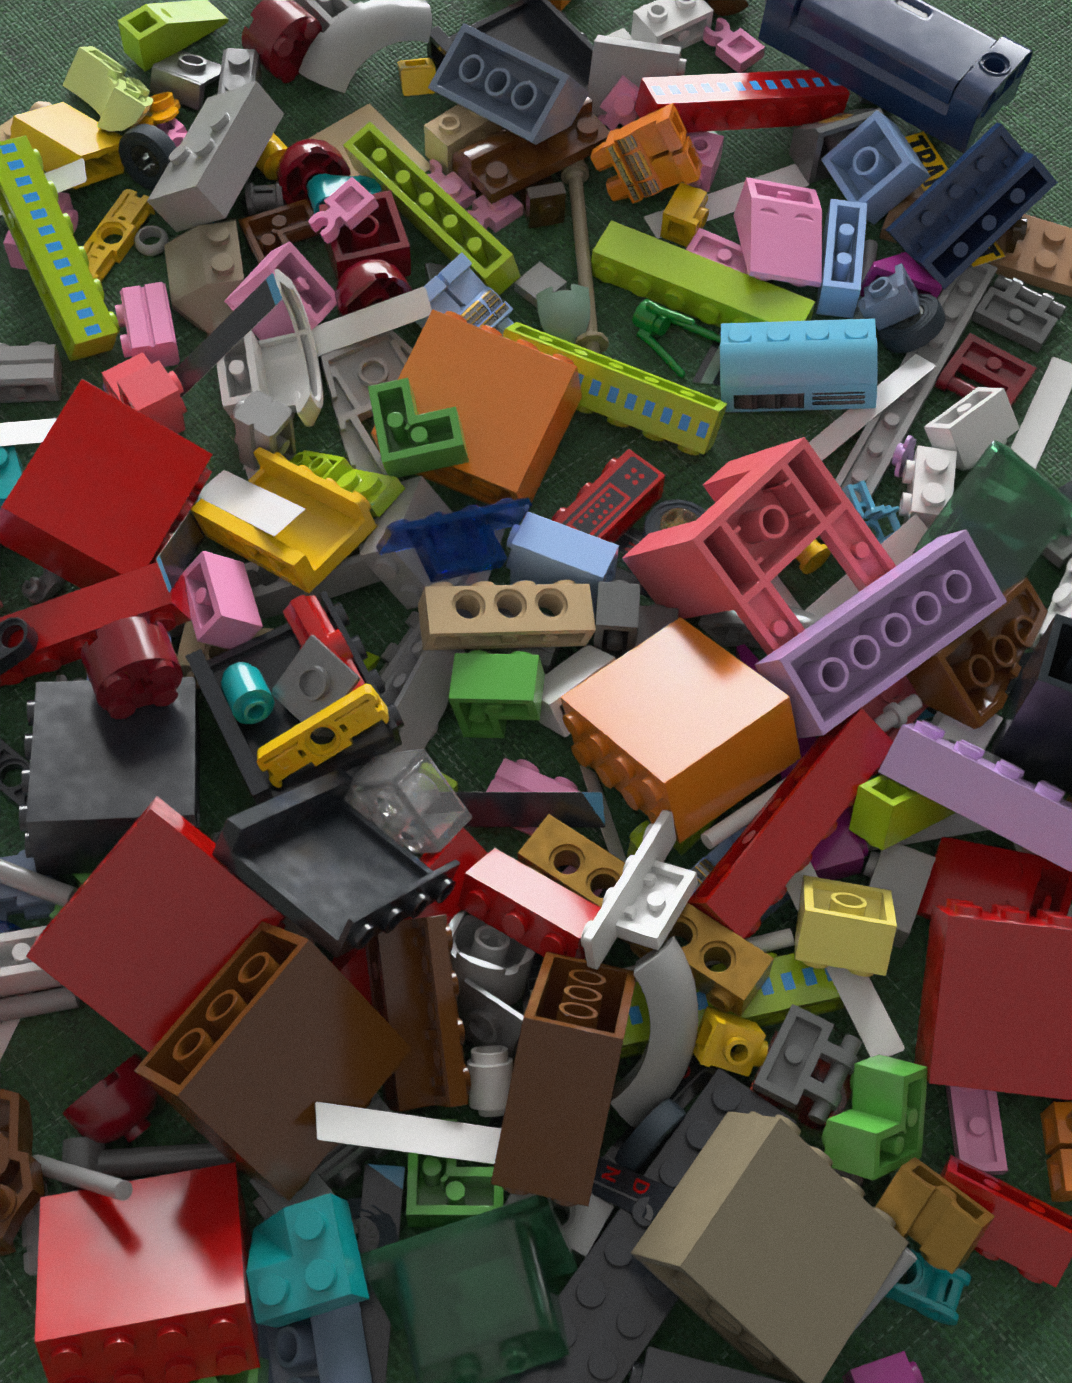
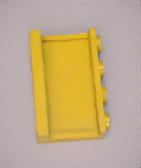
[191,447,377,593]

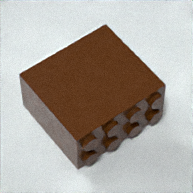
[134,921,412,1201]
[491,952,636,1207]

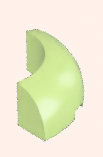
[62,46,153,131]

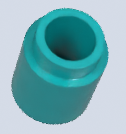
[221,662,275,724]

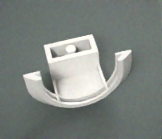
[217,269,323,427]

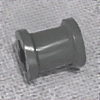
[245,181,286,216]

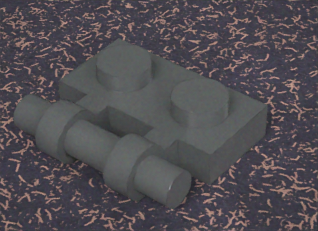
[972,274,1067,353]
[752,1004,862,1125]

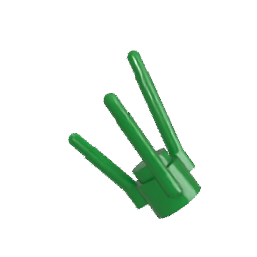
[632,299,721,378]

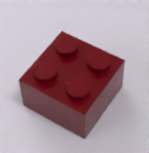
[318,190,411,283]

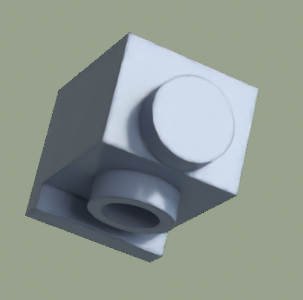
[858,263,920,331]

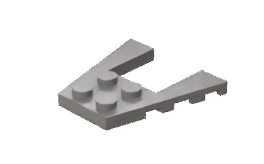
[321,330,412,475]

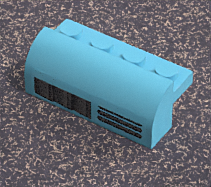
[720,318,877,412]

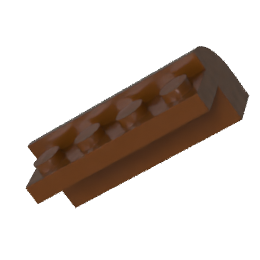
[452,97,610,204]
[365,915,471,1111]

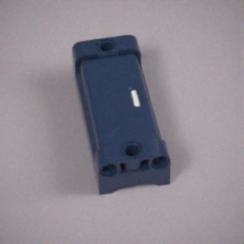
[758,0,1033,153]

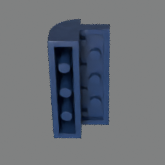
[885,123,1058,290]

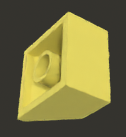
[794,875,897,977]

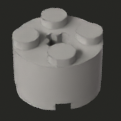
[449,911,536,1006]

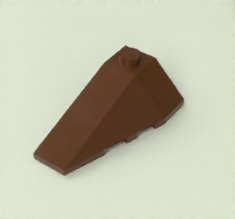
[906,578,1048,729]

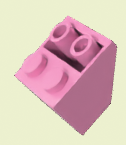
[224,241,337,340]

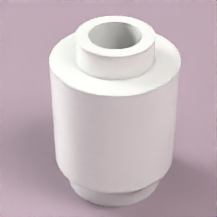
[467,1045,513,1117]

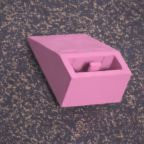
[733,177,822,287]

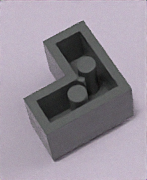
[593,580,678,659]

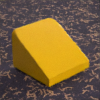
[397,58,436,96]

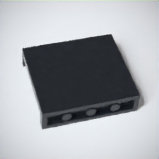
[427,0,593,129]
[185,591,404,805]
[212,768,461,958]

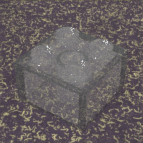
[347,748,473,854]

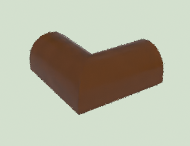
[238,198,321,265]

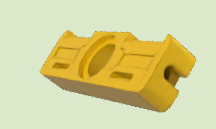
[83,189,155,285]
[257,684,389,788]

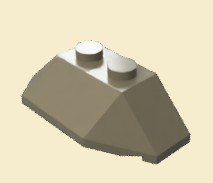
[164,217,245,336]

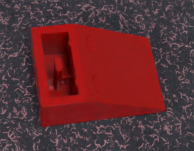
[917,837,1072,920]

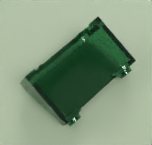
[912,440,1072,593]

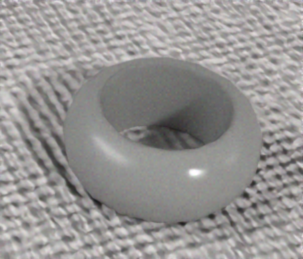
[134,225,169,257]

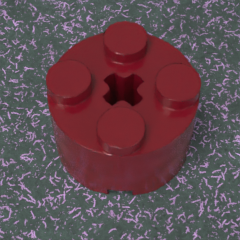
[242,0,323,83]
[81,617,183,719]

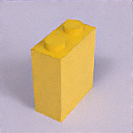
[10,102,124,189]

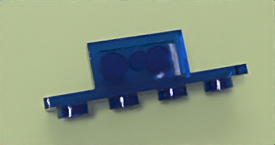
[376,498,532,583]

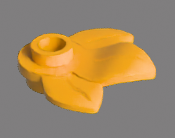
[130,92,181,129]

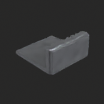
[150,50,221,110]
[271,635,361,737]
[457,978,524,1059]

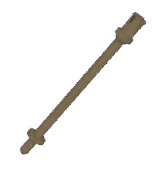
[560,159,609,354]

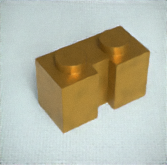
[875,1157,995,1274]

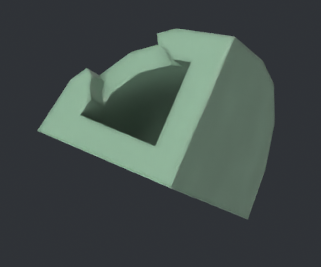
[536,284,591,344]

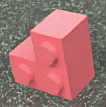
[102,352,187,434]

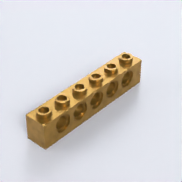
[518,814,774,1017]

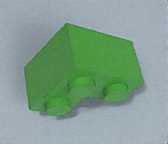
[368,378,469,478]
[448,650,545,738]
[822,1054,928,1180]
[406,1119,503,1228]

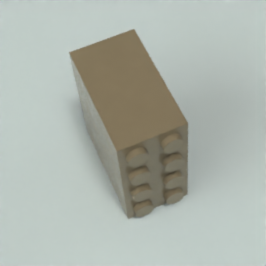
[631,1111,908,1383]

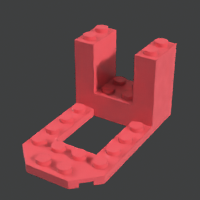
[622,437,928,742]

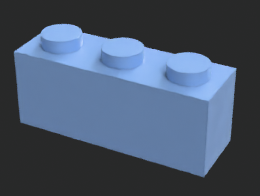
[816,199,868,319]

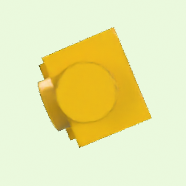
[660,182,709,247]
[693,1006,768,1077]

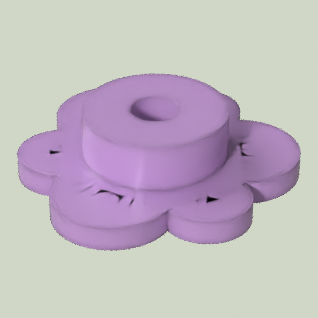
[892,435,916,477]

